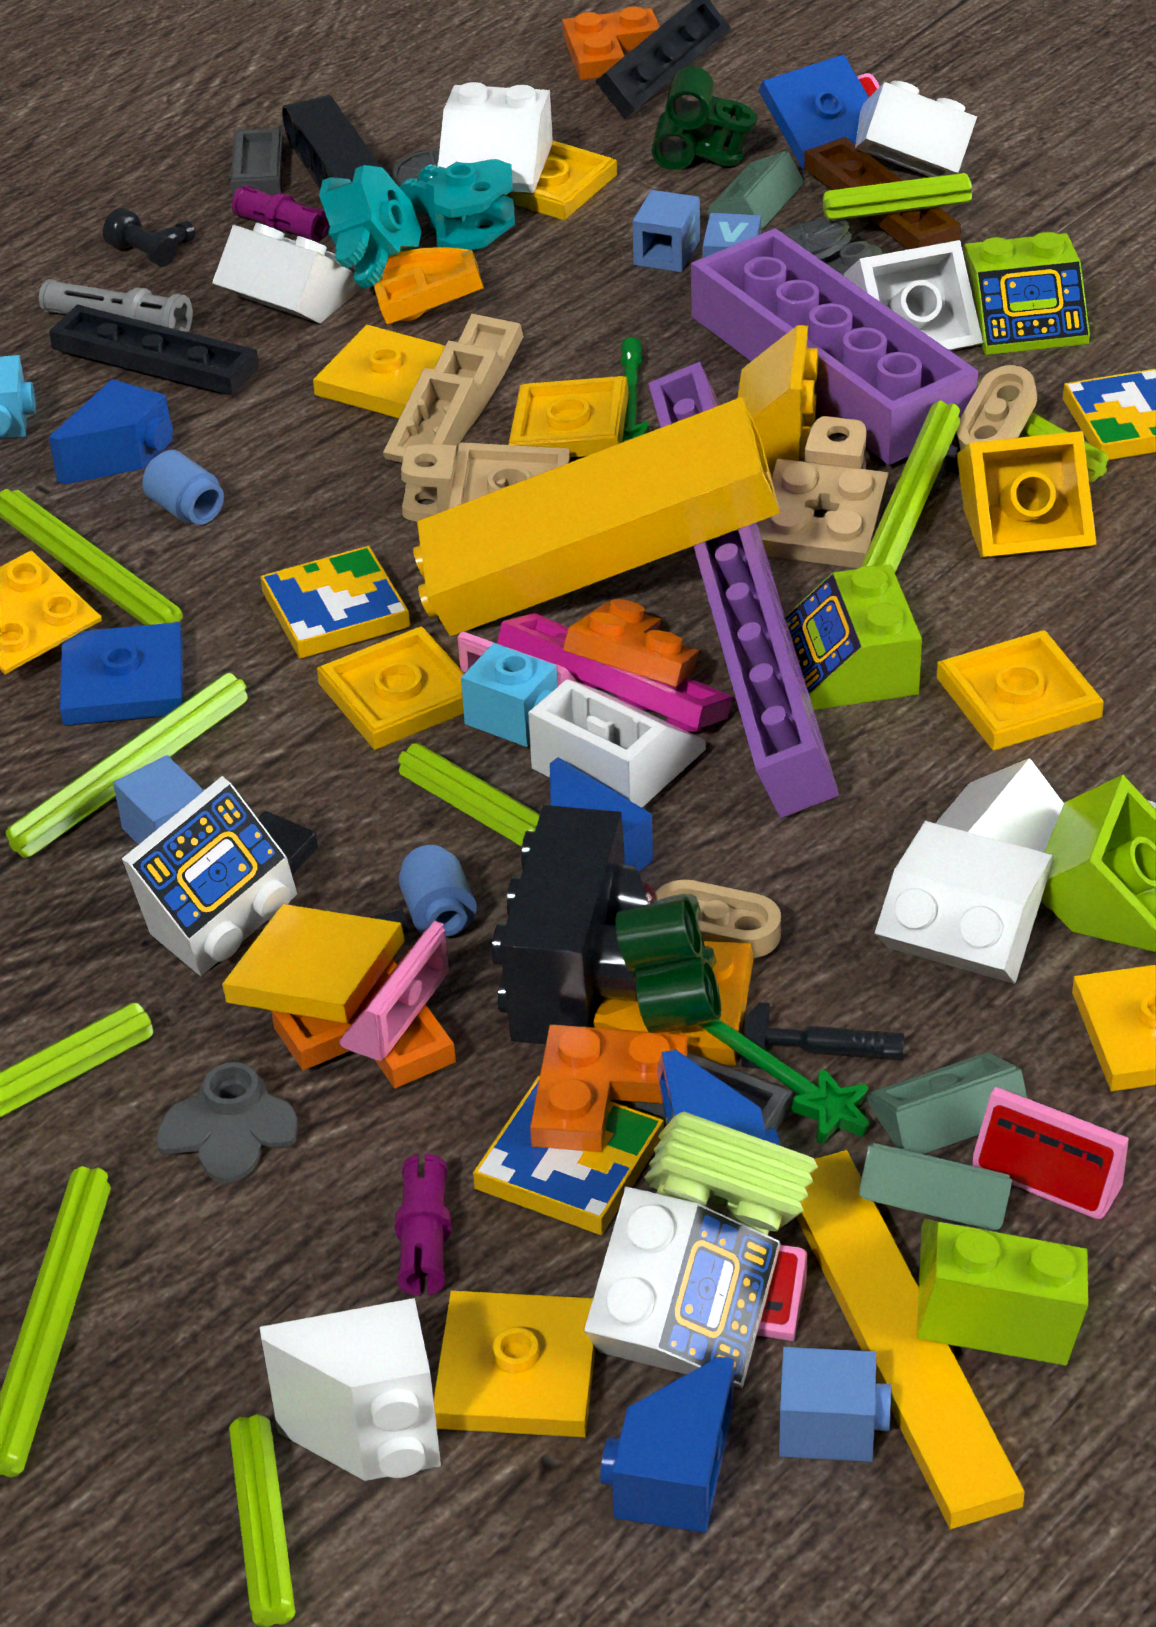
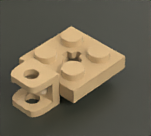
[758,416,889,568]
[401,442,570,522]

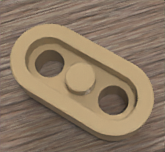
[956,365,1037,450]
[652,880,781,958]

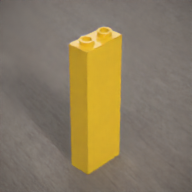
[413,397,780,637]

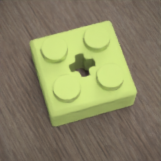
[644,1112,818,1235]

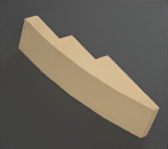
[383,314,524,467]

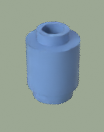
[142,450,224,525]
[398,845,477,938]

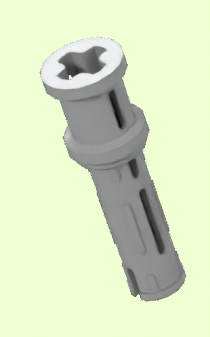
[39,279,193,332]

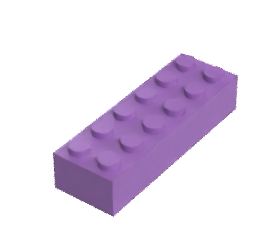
[691,228,978,465]

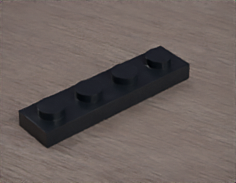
[595,0,731,119]
[49,304,259,395]

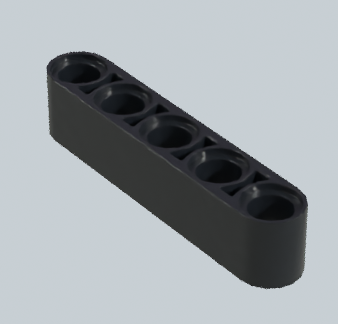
[282,95,391,201]

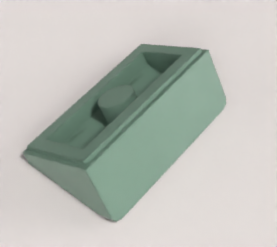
[707,151,803,228]
[867,1052,1027,1154]
[859,1142,1013,1230]

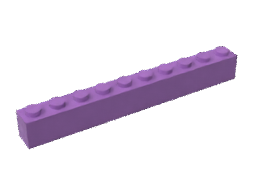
[648,362,839,818]

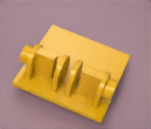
[0,550,102,675]

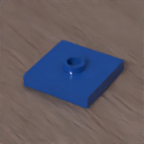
[758,54,869,170]
[60,622,184,725]

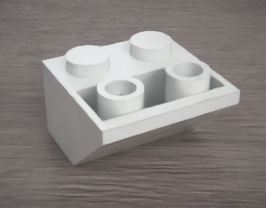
[855,81,977,177]
[212,223,363,324]
[528,679,706,808]

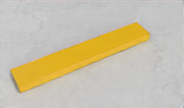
[796,1150,1025,1530]

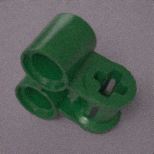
[652,66,758,170]
[615,894,721,1033]

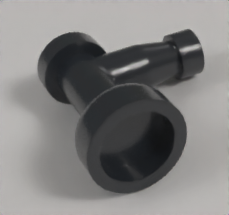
[103,208,195,267]

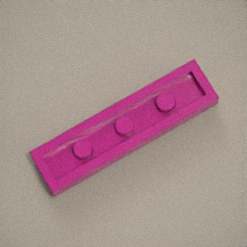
[497,613,733,732]

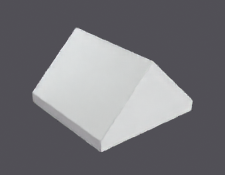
[936,758,1064,852]

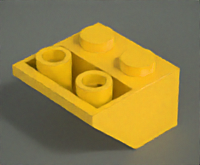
[737,325,818,479]

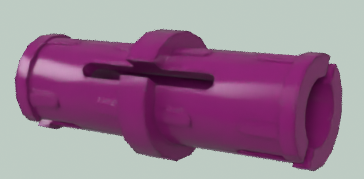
[232,185,330,243]
[394,1154,452,1296]

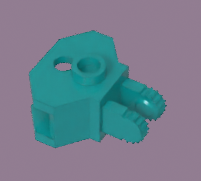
[400,159,515,250]
[319,165,422,289]

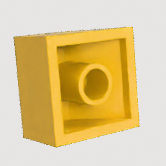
[957,431,1097,558]

